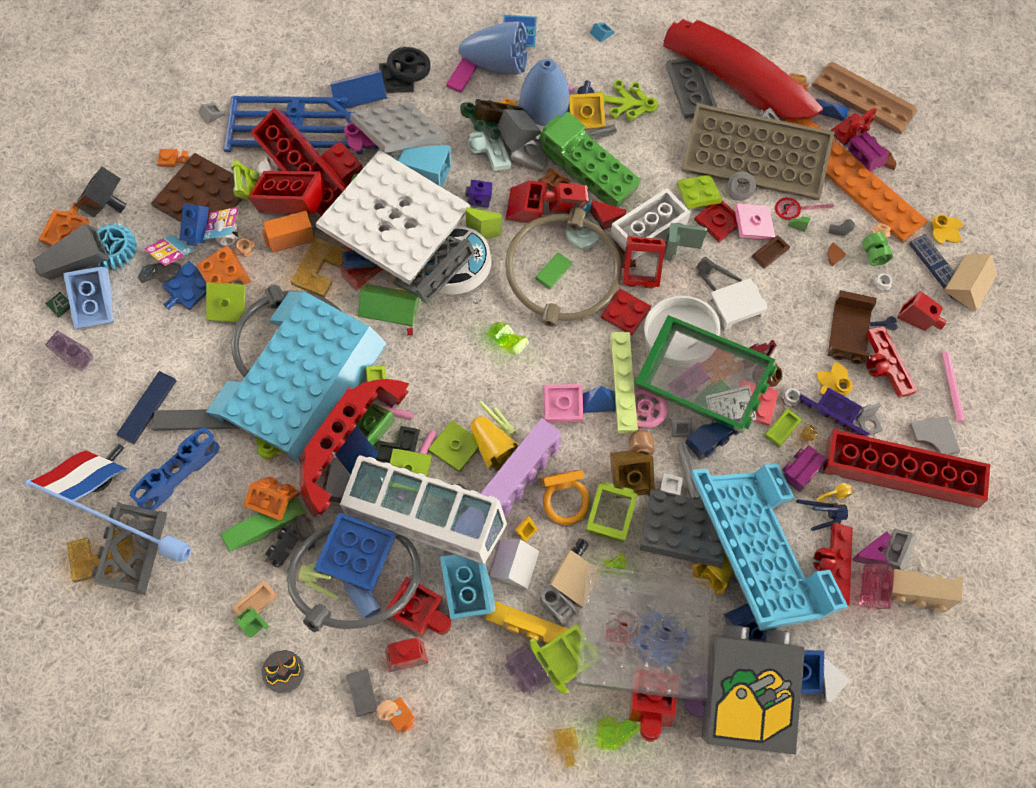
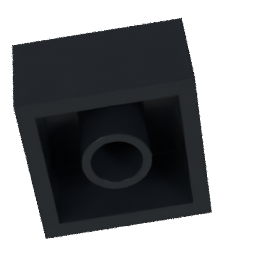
[74,166,127,217]

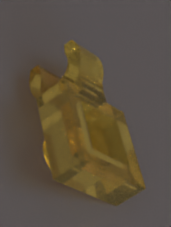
[554,727,579,768]

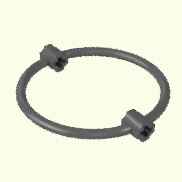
[231,284,341,378]
[287,524,421,632]

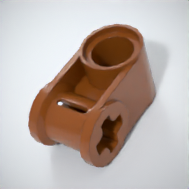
[538,168,571,191]

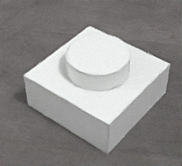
[660,473,683,496]

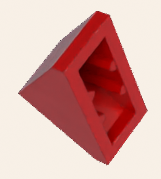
[590,200,627,230]

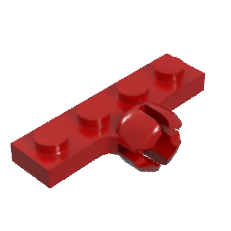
[866,327,917,398]
[813,523,853,606]

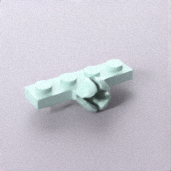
[469,126,511,171]

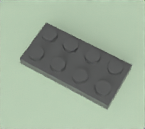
[666,58,717,119]

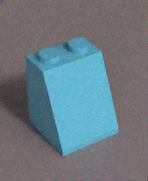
[397,145,451,187]

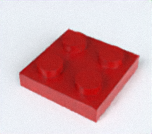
[601,288,652,336]

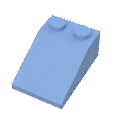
[63,267,113,329]

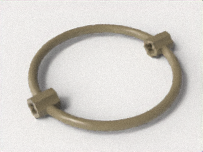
[505,207,622,327]

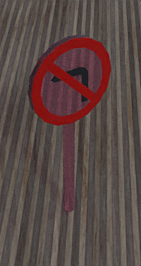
[775,197,834,220]

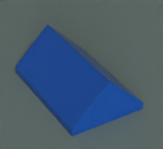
[330,70,387,109]
[801,650,824,694]

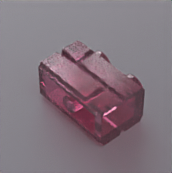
[859,563,894,610]

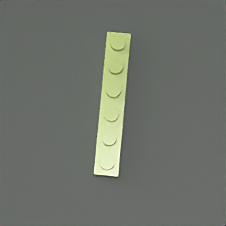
[611,332,638,434]

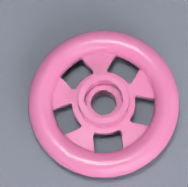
[634,389,668,429]

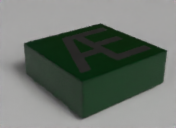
[45,292,70,318]

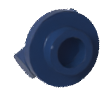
[577,80,594,94]

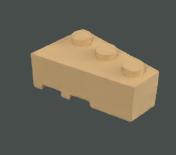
[887,569,963,612]

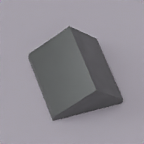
[497,109,541,152]

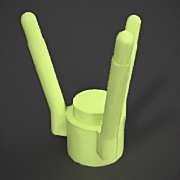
[471,401,516,438]
[299,564,339,600]

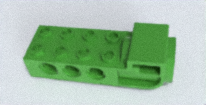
[539,112,641,208]

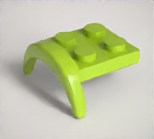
[529,624,601,695]

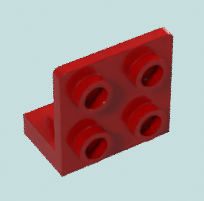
[831,107,877,146]

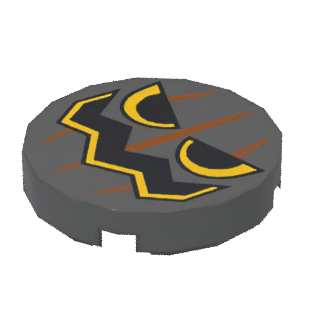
[261,650,305,694]

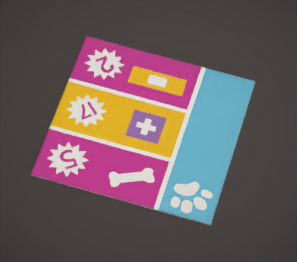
[203,207,239,240]
[144,235,193,266]

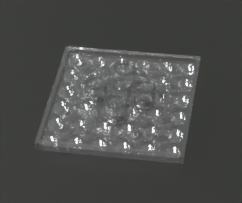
[576,565,710,701]

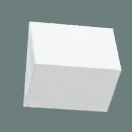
[489,540,539,590]

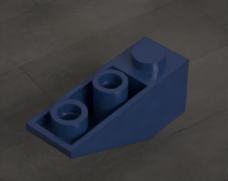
[685,418,741,460]

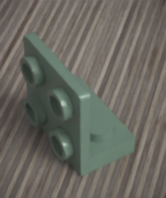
[664,223,707,260]

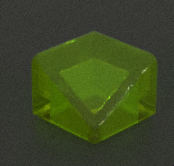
[603,552,626,574]

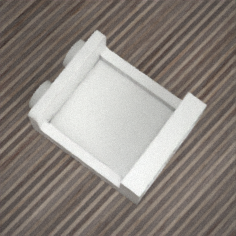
[708,278,767,331]

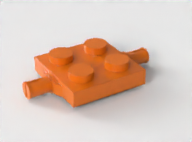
[39,203,90,247]

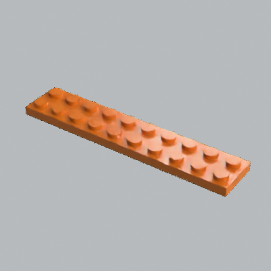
[784,117,928,243]

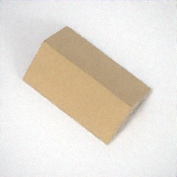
[944,254,997,311]

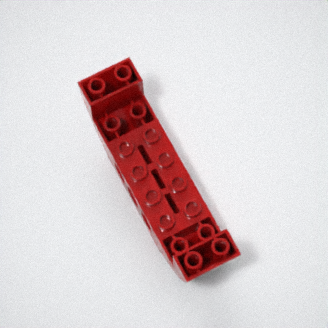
[298,379,409,517]

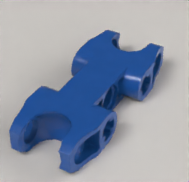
[129,427,220,511]

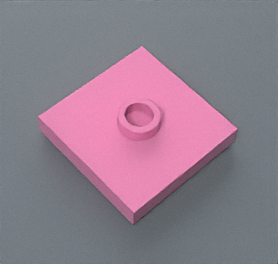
[735,203,775,240]
[544,384,583,423]

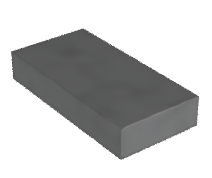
[347,669,377,717]

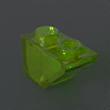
[595,717,640,751]

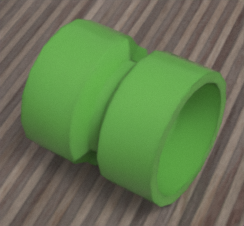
[862,232,893,266]

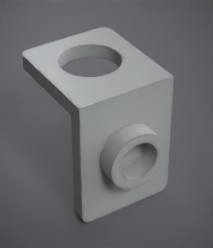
[856,403,883,436]

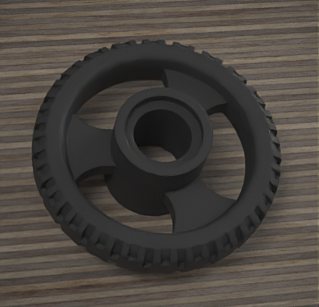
[387,47,431,82]

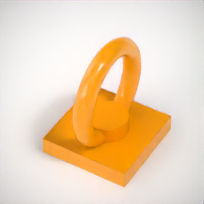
[539,470,590,525]

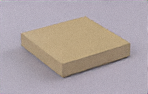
[549,550,602,608]

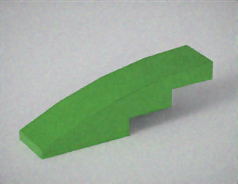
[220,497,306,552]

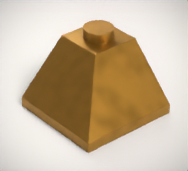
[610,451,655,498]

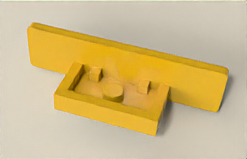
[485,601,568,643]

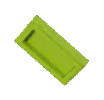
[764,408,803,448]

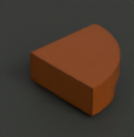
[884,150,896,170]
[827,242,846,267]

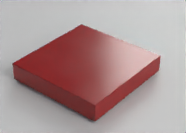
[694,200,738,243]

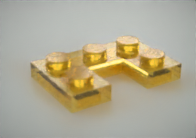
[290,237,348,298]
[67,529,136,583]

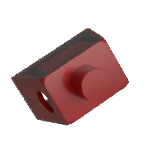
[542,183,589,214]
[385,638,428,673]

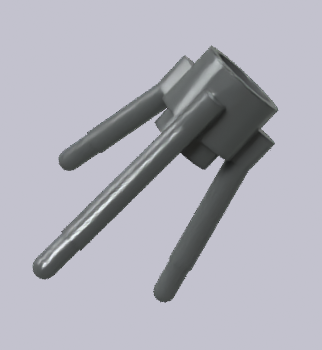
[697,256,742,291]

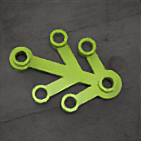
[596,80,659,121]

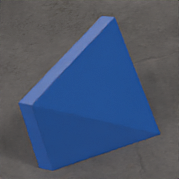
[816,98,849,121]
[583,386,616,413]

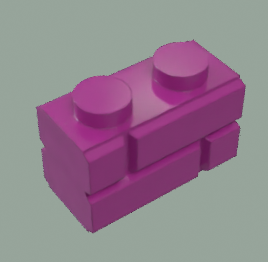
[848,131,889,172]
[782,445,827,492]

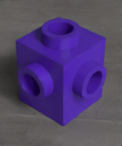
[465,179,492,208]

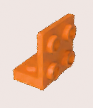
[196,245,252,285]
[243,476,301,520]

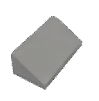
[884,529,916,570]

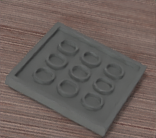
[640,489,724,568]

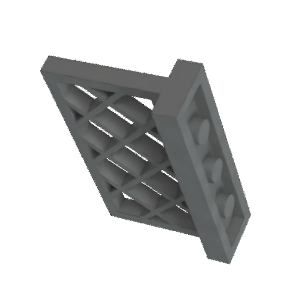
[393,235,476,304]

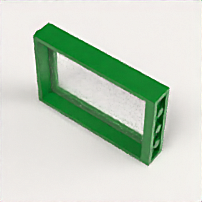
[635,315,777,433]

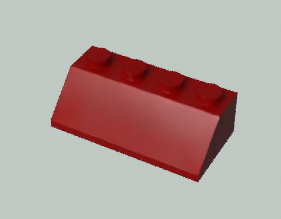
[248,171,322,214]

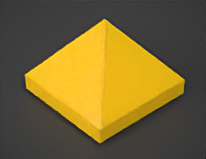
[514,515,538,543]

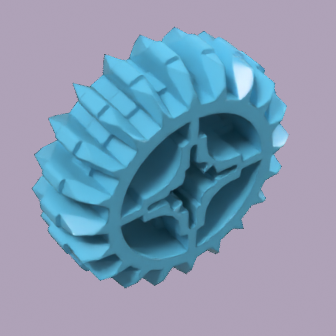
[95,223,137,270]

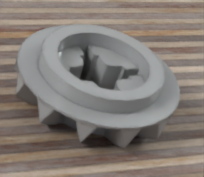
[727,171,756,200]

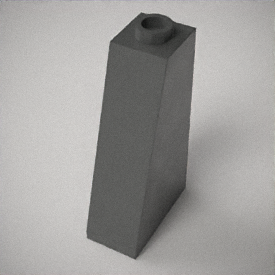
[33,223,109,280]

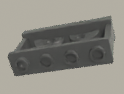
[91,502,167,595]

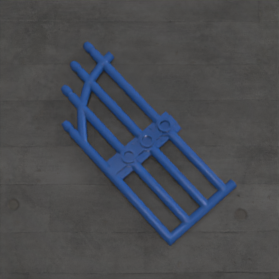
[224,96,379,155]

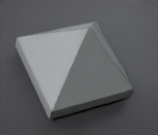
[672,418,692,437]

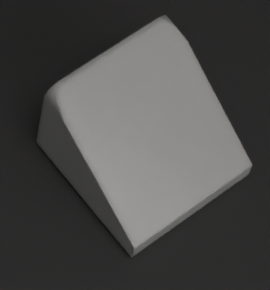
[198,103,225,124]

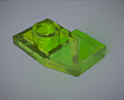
[486,322,529,355]

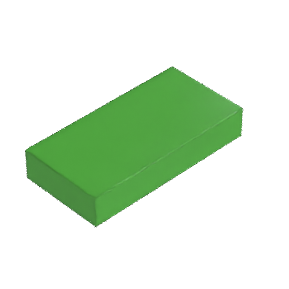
[536,252,572,289]

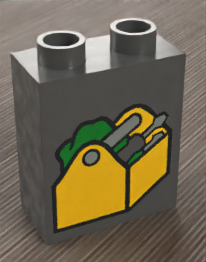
[702,624,805,755]

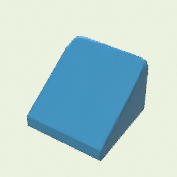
[590,22,615,43]

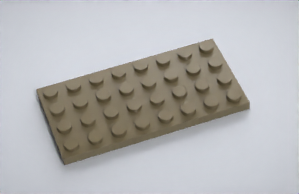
[681,103,835,200]

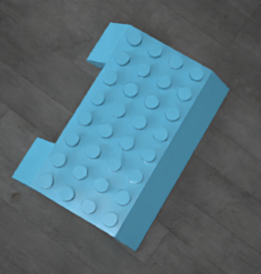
[206,291,386,465]
[690,464,848,631]

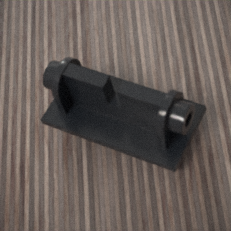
[265,525,300,568]

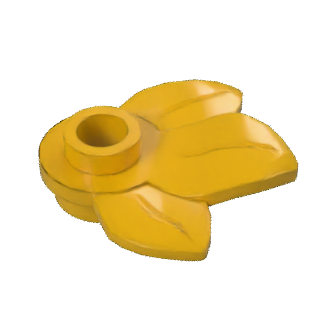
[931,214,964,245]
[816,362,853,395]
[816,483,853,502]

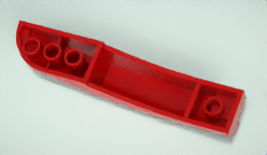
[663,19,823,120]

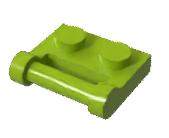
[230,160,259,201]

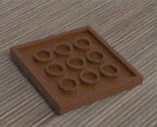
[151,153,243,224]

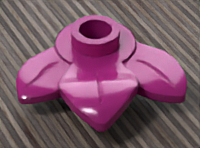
[344,123,375,152]

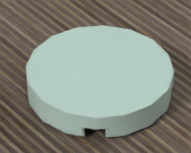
[566,217,601,249]

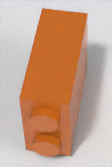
[262,211,315,253]

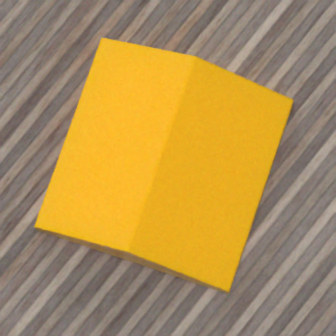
[569,93,605,129]

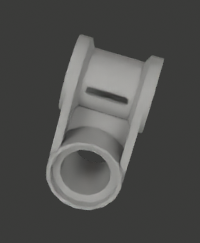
[540,587,578,627]

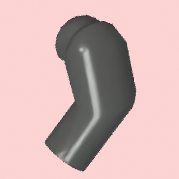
[829,219,855,236]

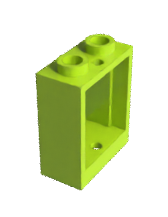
[586,482,638,543]

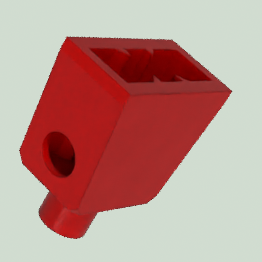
[897,291,947,331]

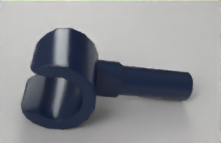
[870,316,898,331]

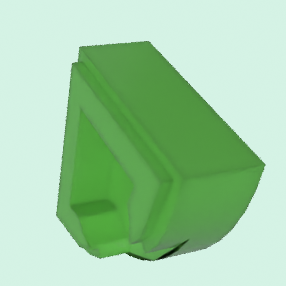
[788,217,811,232]

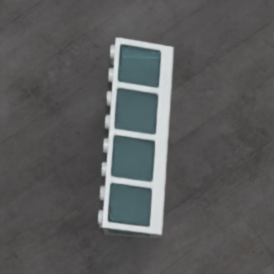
[340,455,507,564]

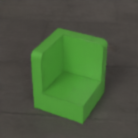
[234,605,269,638]

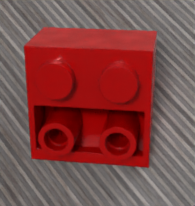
[505,180,546,223]

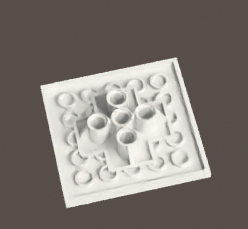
[316,150,470,285]

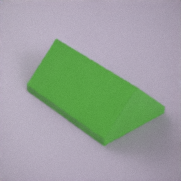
[358,284,420,326]

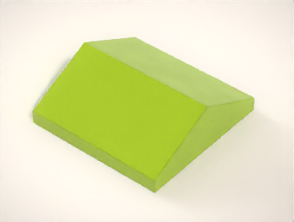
[465,207,502,239]

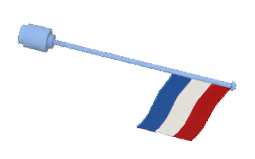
[25,450,191,563]

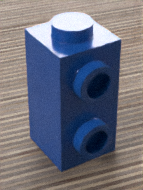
[179,204,209,246]

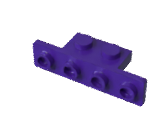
[799,387,870,437]

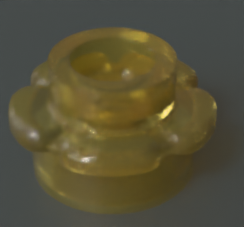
[800,424,818,441]

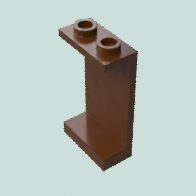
[827,290,877,364]

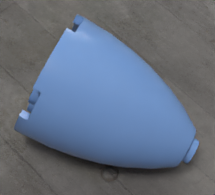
[459,21,528,74]
[519,59,570,126]

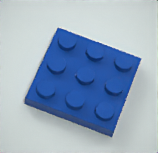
[314,513,396,592]

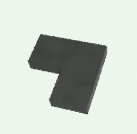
[379,63,414,93]
[375,426,420,463]

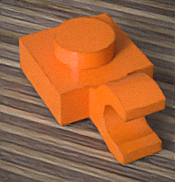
[157,149,190,167]

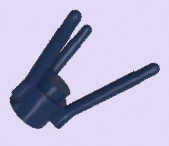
[796,500,848,531]

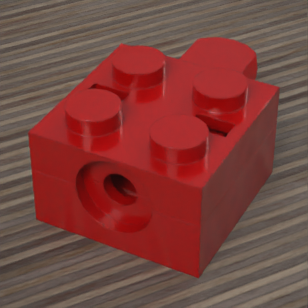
[386,576,451,638]
[629,670,678,742]

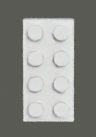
[610,188,691,260]

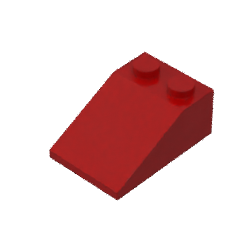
[321,141,363,186]

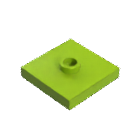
[206,282,245,322]
[428,420,479,473]
[387,448,432,493]

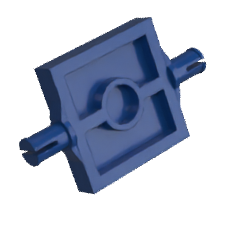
[162,261,206,310]

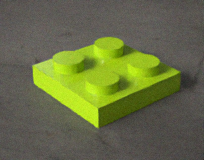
[677,175,722,209]

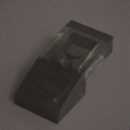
[138,263,181,283]

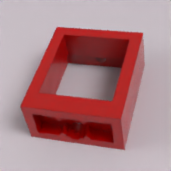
[622,236,666,288]

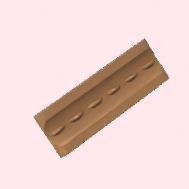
[812,62,917,134]

